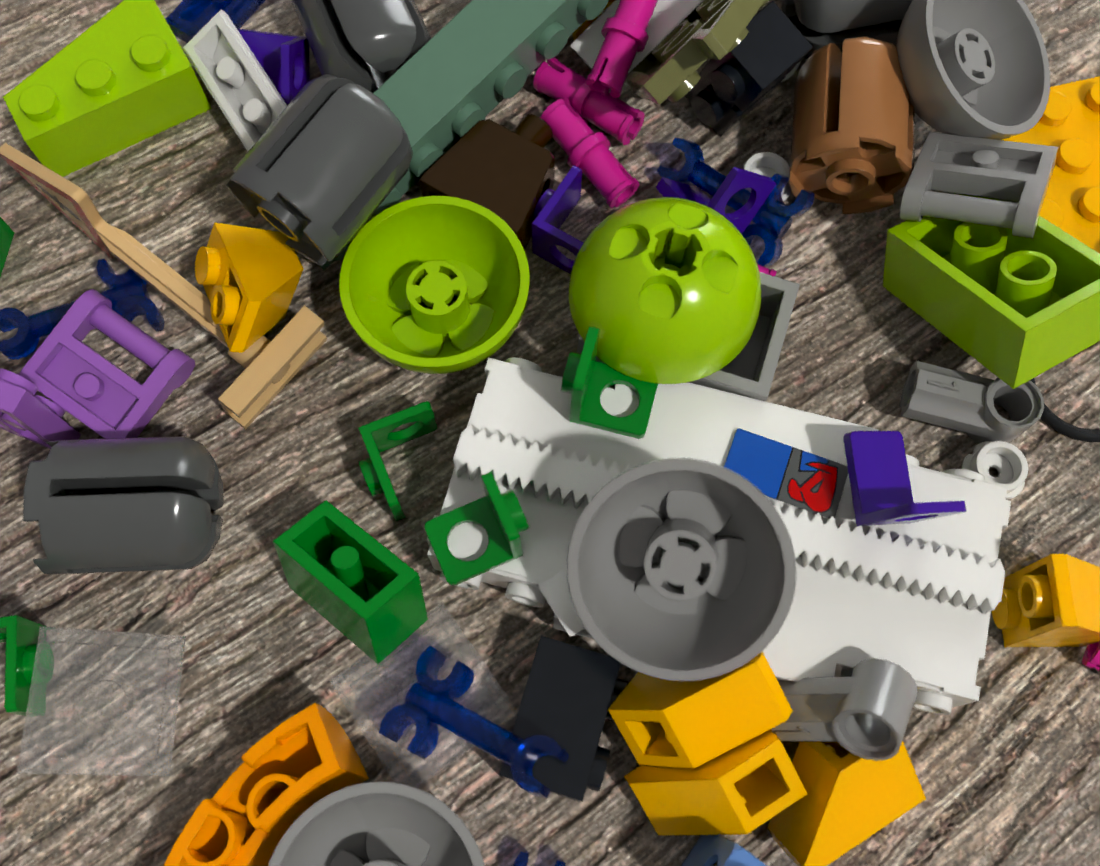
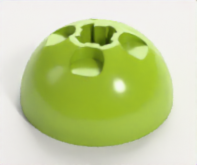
[339,196,530,374]
[569,197,761,384]

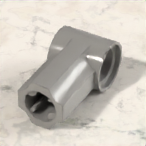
[899,361,1044,444]
[770,659,918,761]

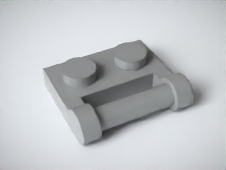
[900,132,1058,239]

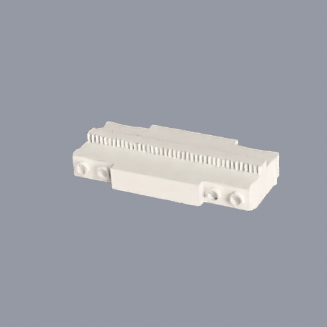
[427,357,1011,715]

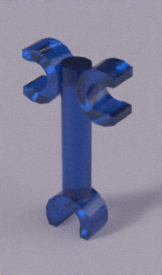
[657,138,815,267]
[0,258,165,359]
[379,646,570,798]

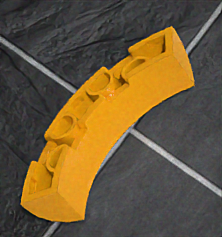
[163,703,369,866]

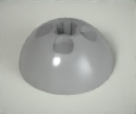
[896,0,1050,140]
[567,458,796,681]
[268,781,485,866]

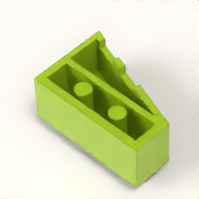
[3,0,212,177]

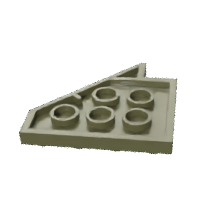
[624,0,769,105]

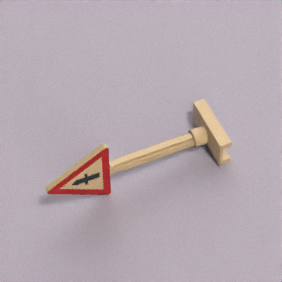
[0,143,327,430]

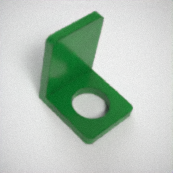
[561,326,658,439]
[358,401,437,521]
[424,472,529,586]
[0,615,54,717]

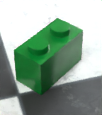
[273,500,428,664]

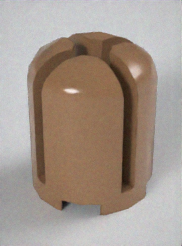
[789,37,915,214]

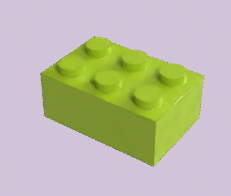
[883,194,1100,389]

